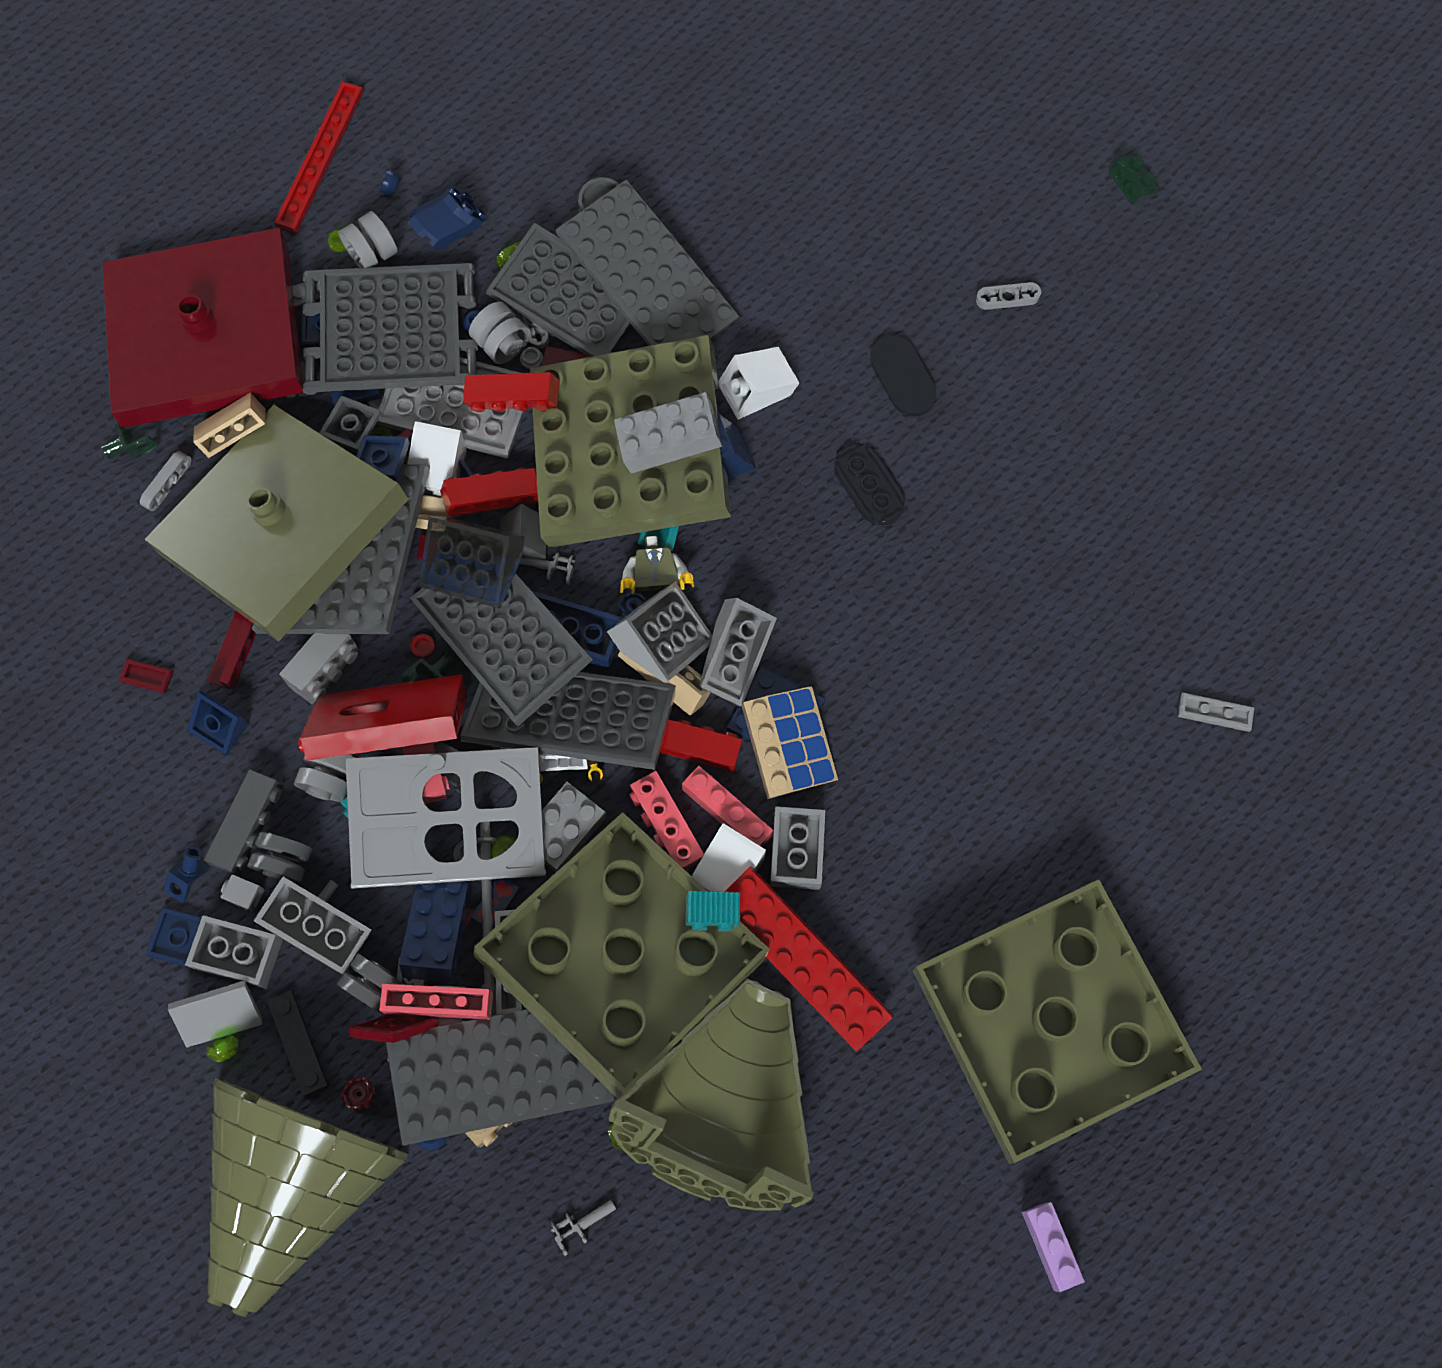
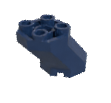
[408,186,486,250]

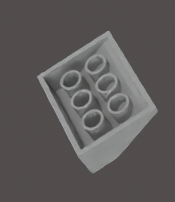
[607,581,712,683]

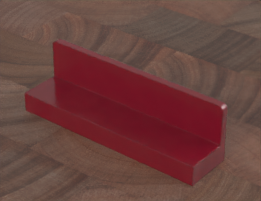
[207,611,256,690]

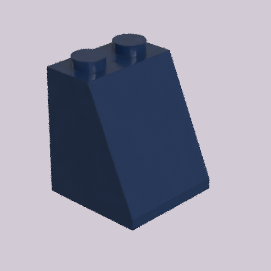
[717,413,756,478]

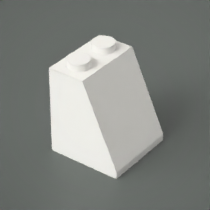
[718,347,799,419]
[407,421,467,497]
[692,823,766,892]

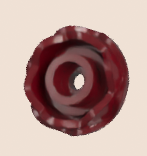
[342,1078,375,1111]

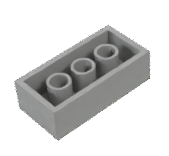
[614,392,722,473]
[254,877,371,975]

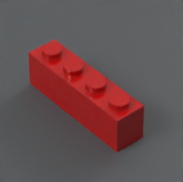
[463,372,560,412]
[440,468,538,517]
[660,720,742,772]

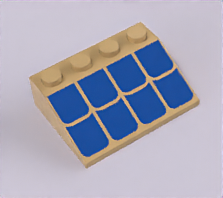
[741,686,838,799]

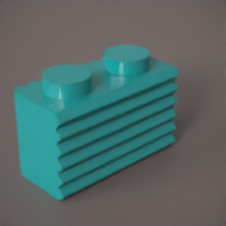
[685,891,740,931]

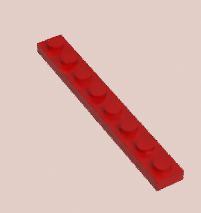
[274,82,364,234]

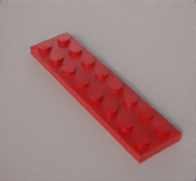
[724,866,894,1052]

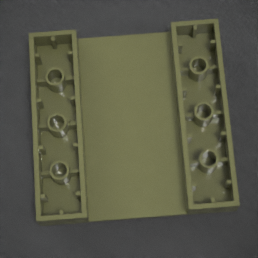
[530,335,731,547]

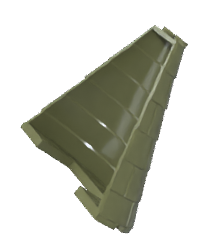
[609,979,814,1211]
[207,1078,409,1317]

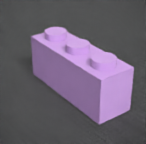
[1022,1202,1084,1292]

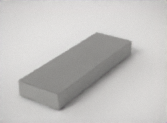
[1178,692,1254,732]

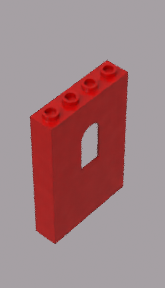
[298,674,467,761]

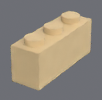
[193,392,265,458]

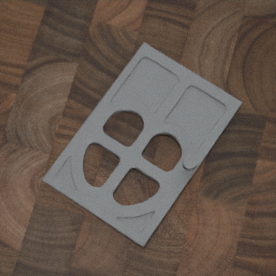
[346,747,546,889]

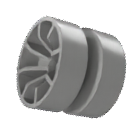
[338,211,398,268]
[469,302,531,364]
[294,755,355,802]

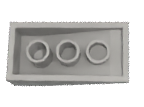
[699,598,777,706]

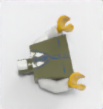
[620,536,694,594]

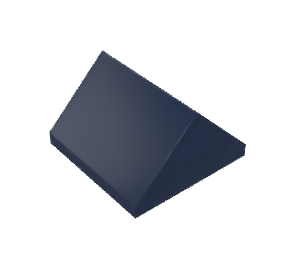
[187,691,249,755]

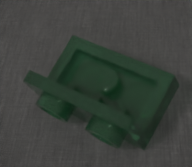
[1109,155,1161,204]

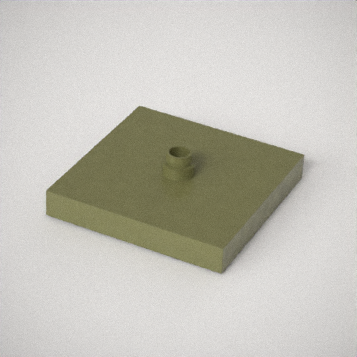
[145,405,409,642]
[474,812,770,1099]
[913,879,1202,1164]

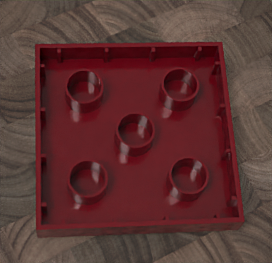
[103,228,304,428]

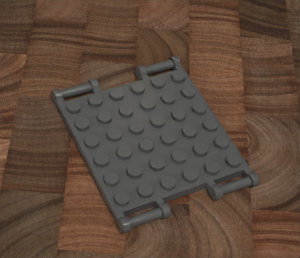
[303,263,478,395]

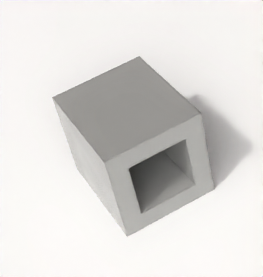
[220,875,265,913]

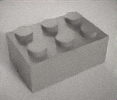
[279,633,359,704]
[542,782,607,872]
[770,807,825,890]
[185,916,283,989]

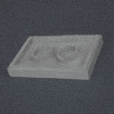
[168,981,262,1048]

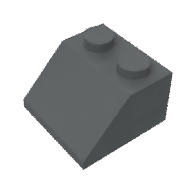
[319,396,382,454]

